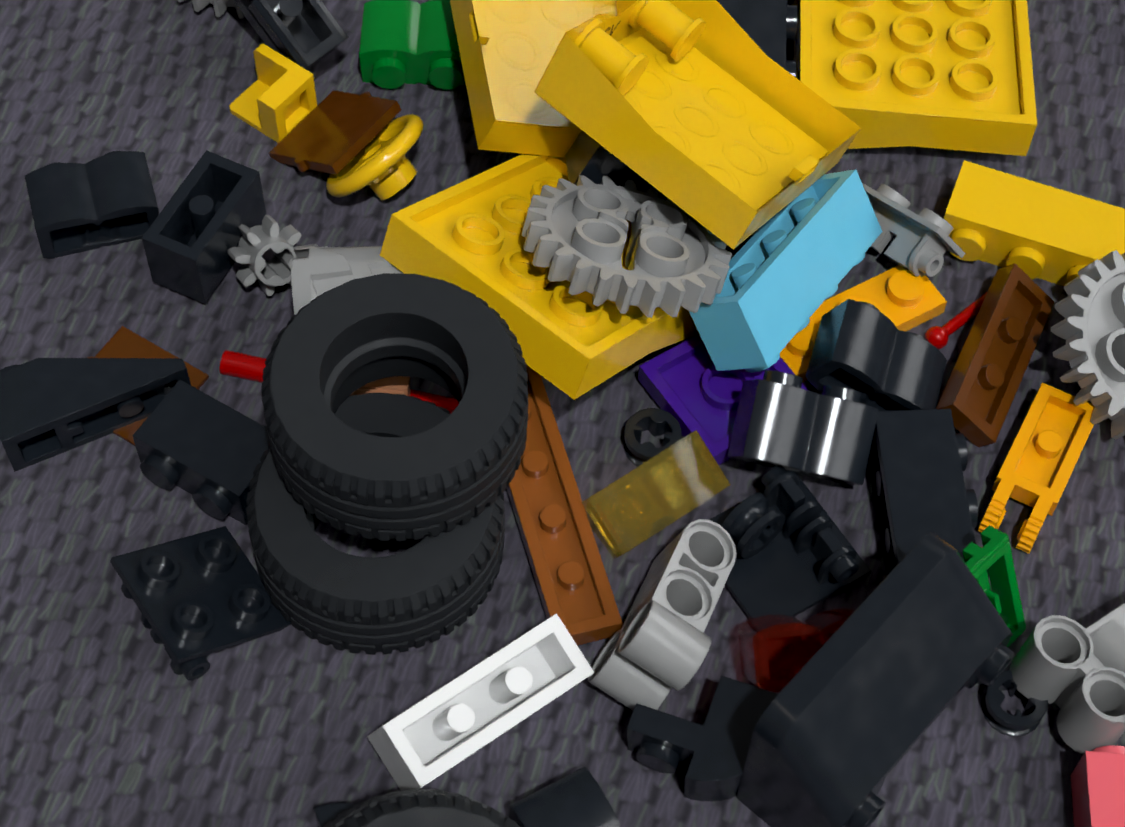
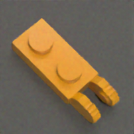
[978,382,1095,554]

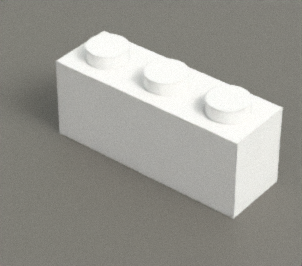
[367,613,595,791]

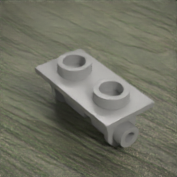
[862,183,965,277]

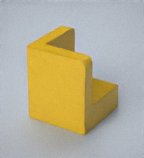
[229,43,317,143]

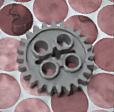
[521,175,732,318]
[1051,250,1125,440]

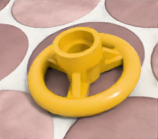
[326,114,423,200]

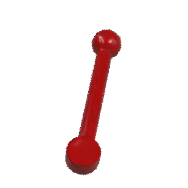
[924,291,988,350]

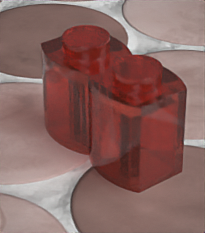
[738,608,855,693]

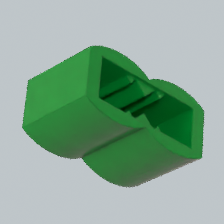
[359,0,466,90]

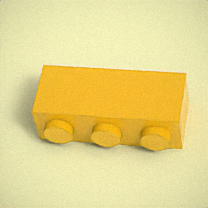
[943,160,1125,286]

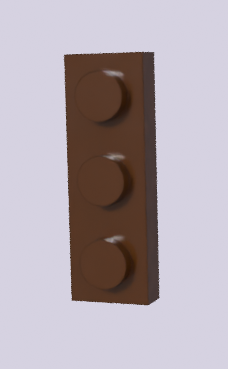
[936,263,1054,447]

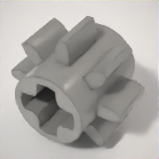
[227,215,302,296]

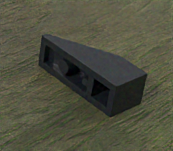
[0,358,191,472]

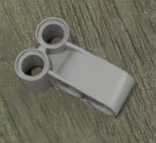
[587,519,736,711]
[1010,603,1125,754]

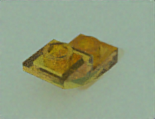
[582,430,731,558]

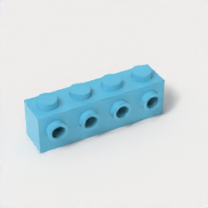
[689,169,883,373]

